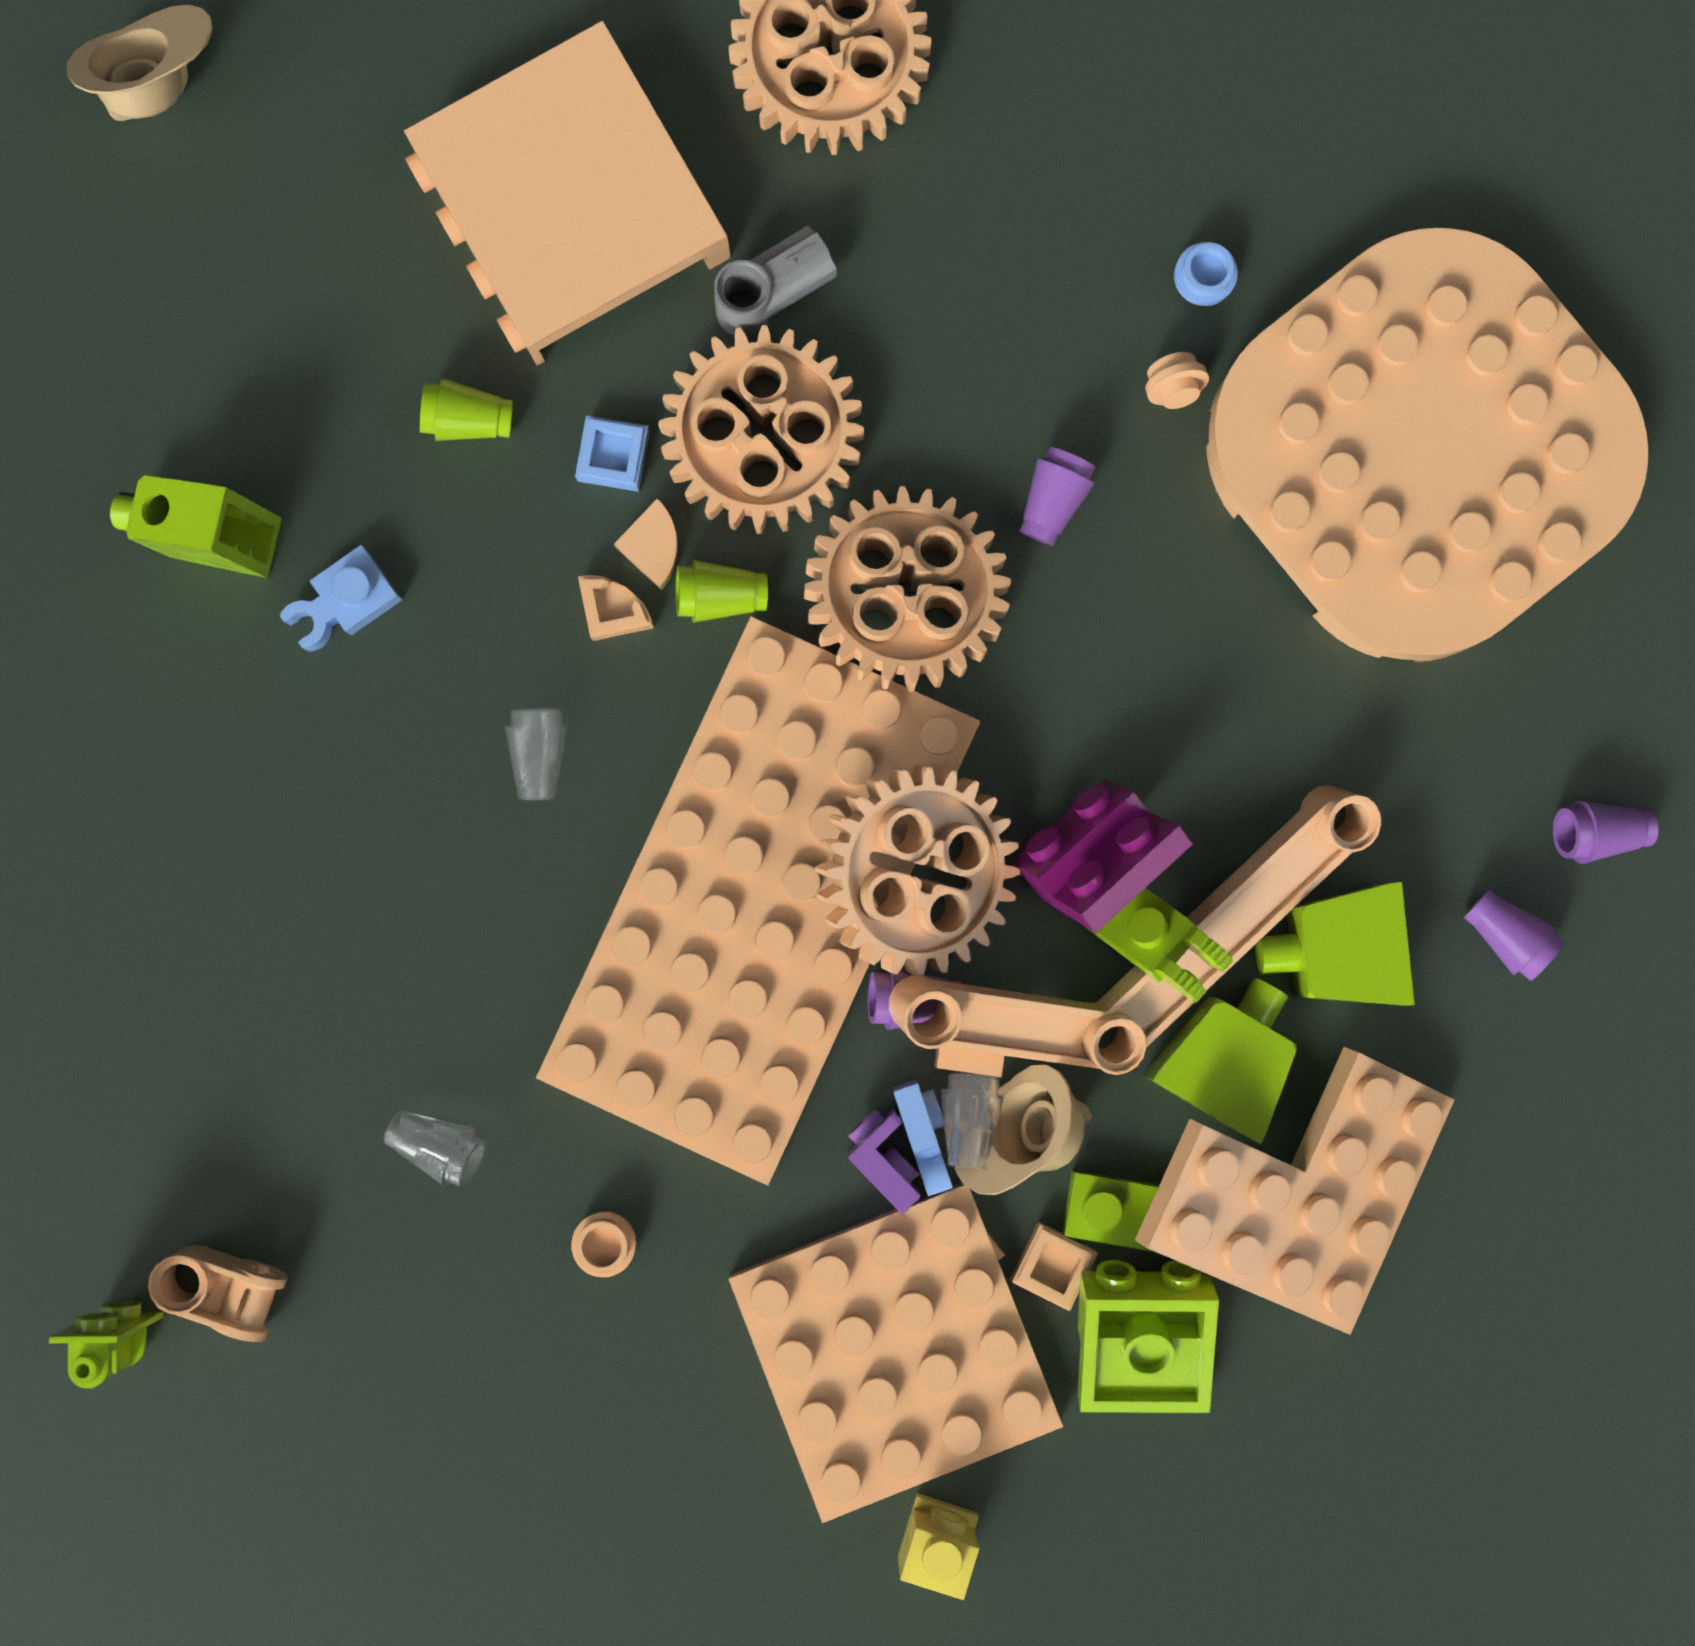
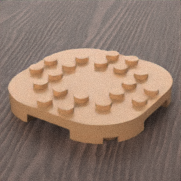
[1206,228,1648,662]

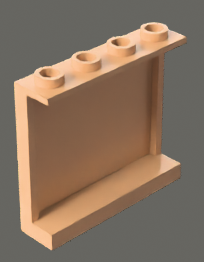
[404,21,731,366]

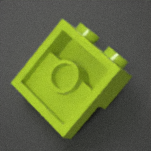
[1077,1260,1219,1413]

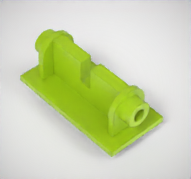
[49,1300,164,1389]

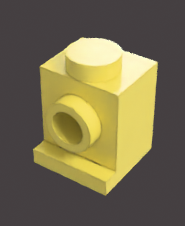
[898,1493,980,1600]

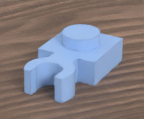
[280,545,403,652]
[892,1079,953,1196]

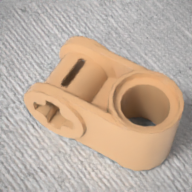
[148,1244,288,1342]

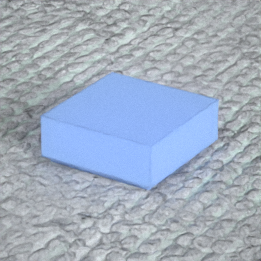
[575,416,650,492]

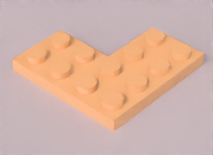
[1135,1047,1454,1335]

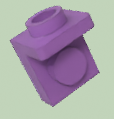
[847,1107,921,1215]

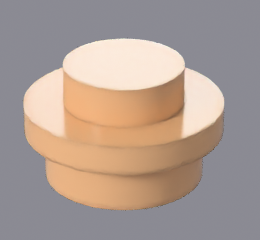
[1145,352,1209,409]
[571,1211,637,1277]

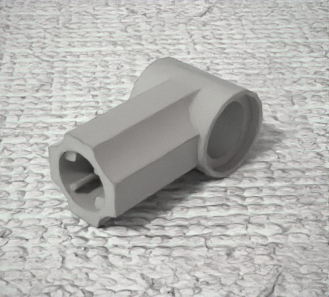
[714,226,837,337]

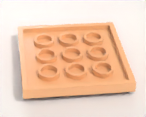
[728,1183,1063,1523]

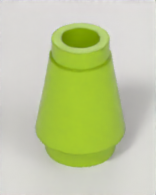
[420,377,513,441]
[675,559,768,623]

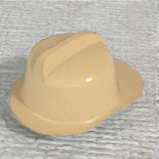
[67,4,213,121]
[952,1065,1093,1195]

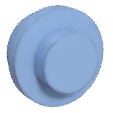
[1174,242,1238,306]

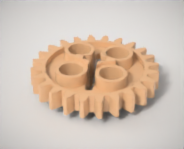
[728,0,931,155]
[659,325,864,534]
[804,486,1011,692]
[815,764,1020,975]

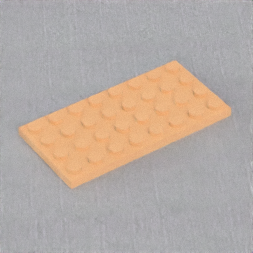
[536,617,980,1186]

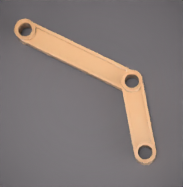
[889,785,1381,1075]

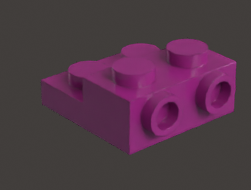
[1012,779,1193,933]

